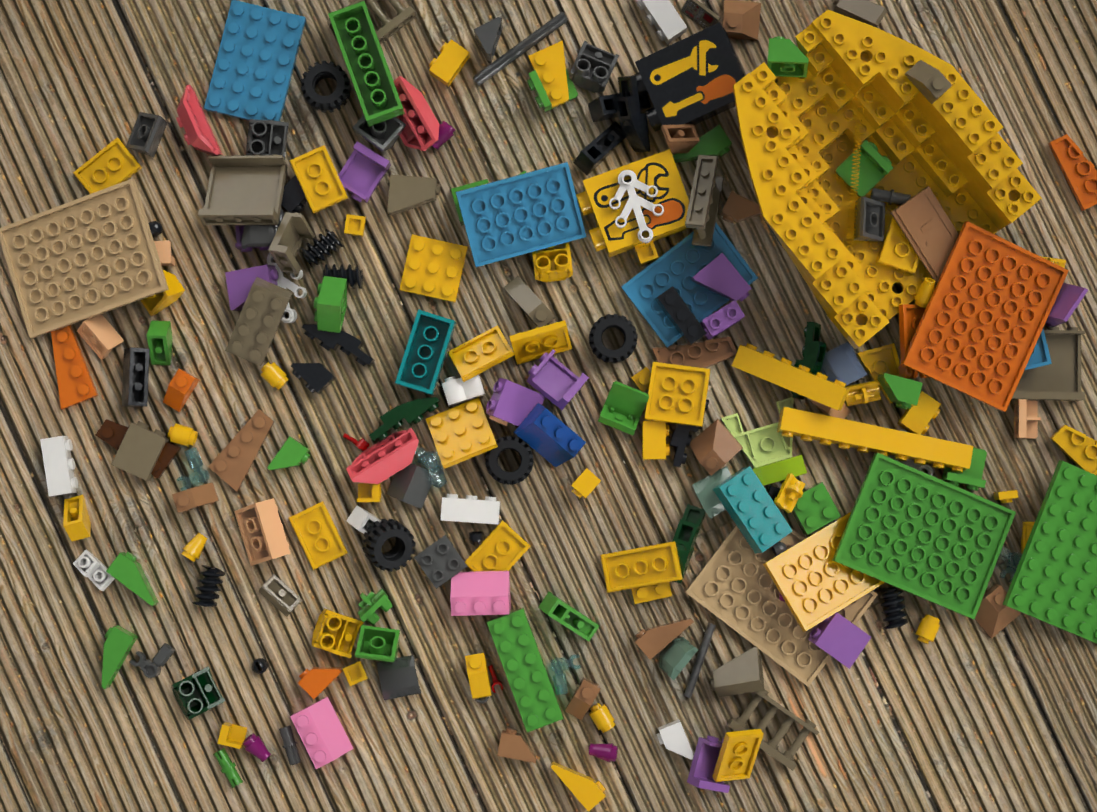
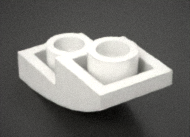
[73,550,115,591]

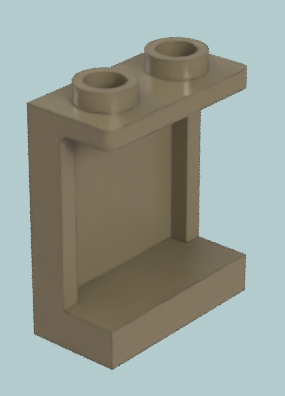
[268,212,315,274]
[111,421,170,481]

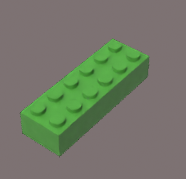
[328,1,405,126]
[487,608,564,732]

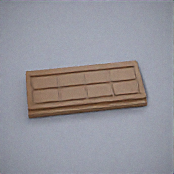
[891,186,959,284]

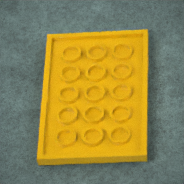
[763,511,885,632]

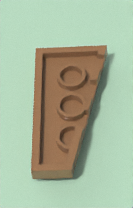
[652,337,737,368]
[208,409,274,492]

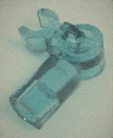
[177,447,210,491]
[415,447,447,488]
[999,546,1022,583]
[550,654,581,695]

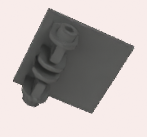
[414,535,467,589]

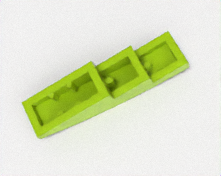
[732,455,807,486]

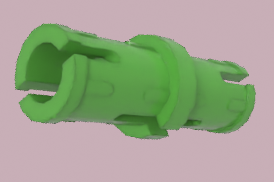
[214,748,243,788]

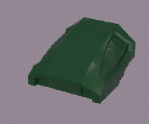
[171,666,225,720]

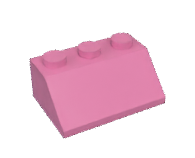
[450,571,511,616]
[290,696,353,769]

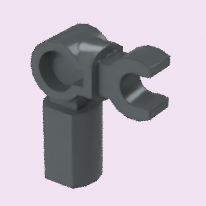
[130,643,175,678]

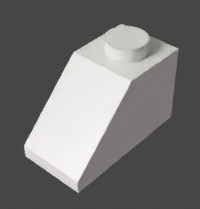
[346,505,386,545]
[656,719,694,760]

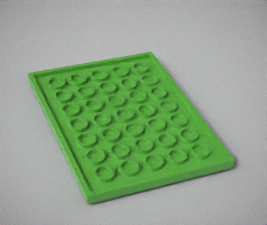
[832,452,1016,619]
[1003,460,1097,644]

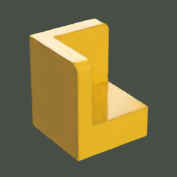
[634,240,659,266]
[357,483,381,502]
[217,722,248,749]

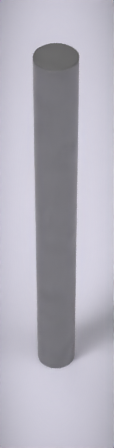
[684,623,716,698]

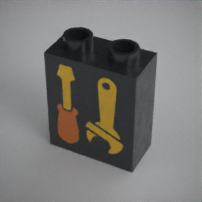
[631,22,745,132]

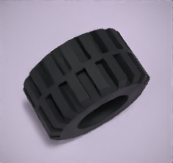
[301,61,351,113]
[589,314,638,363]
[485,436,534,485]
[362,518,416,572]

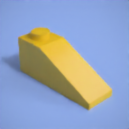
[550,762,606,812]

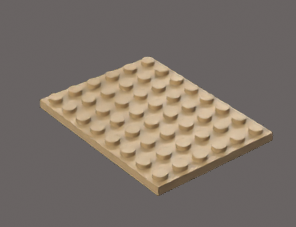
[0,179,169,338]
[685,525,878,687]

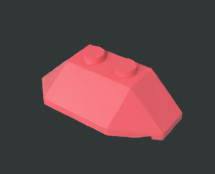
[394,76,440,151]
[176,84,222,156]
[346,428,419,484]

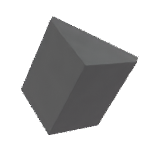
[474,17,503,64]
[126,112,167,158]
[352,115,406,152]
[854,197,886,242]
[386,463,437,509]

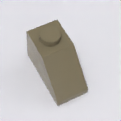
[905,60,952,104]

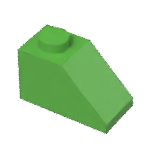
[147,321,172,365]
[267,436,311,470]

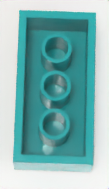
[395,309,456,396]
[713,466,793,554]

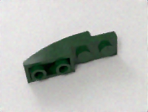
[791,322,826,400]
[369,397,440,442]
[672,504,706,584]

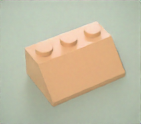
[234,498,291,566]

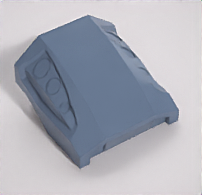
[820,342,868,385]

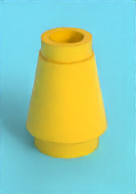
[914,277,936,308]
[181,533,208,562]

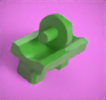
[357,589,393,625]

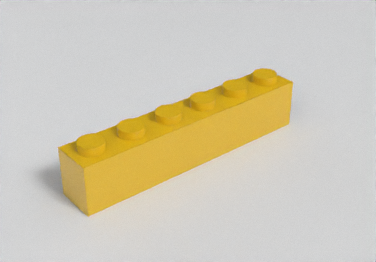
[731,343,850,410]

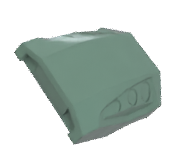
[692,466,732,519]
[659,637,698,680]

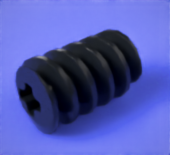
[300,229,344,268]
[323,264,363,289]
[192,565,225,607]
[878,587,908,629]

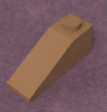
[634,618,694,660]

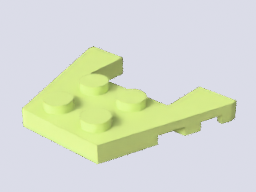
[721,397,794,468]

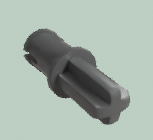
[871,188,911,205]
[279,725,301,765]

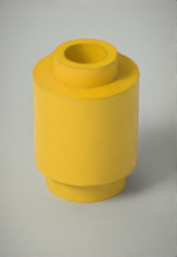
[260,362,289,390]
[168,423,198,447]
[915,614,940,644]
[589,703,615,733]

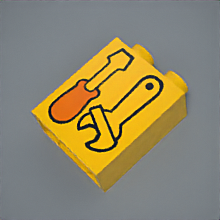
[576,149,690,258]

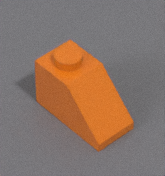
[163,369,199,412]
[298,667,343,699]

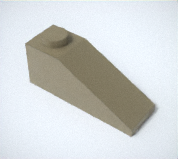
[504,276,555,327]

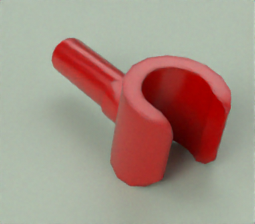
[343,433,370,451]
[488,665,503,693]

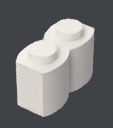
[442,374,485,407]

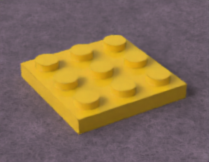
[399,234,468,303]
[645,362,711,427]
[426,397,498,469]

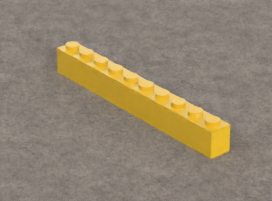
[777,407,974,473]

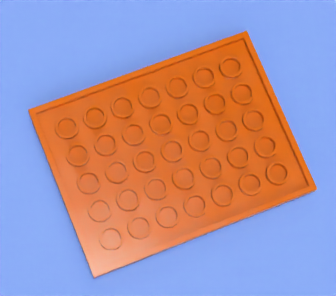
[901,221,1069,412]

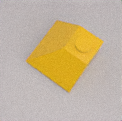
[140,270,185,316]

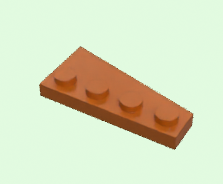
[1048,134,1097,211]
[51,325,98,410]

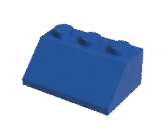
[514,403,586,467]

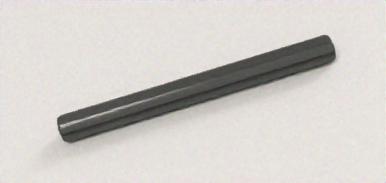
[473,12,568,86]

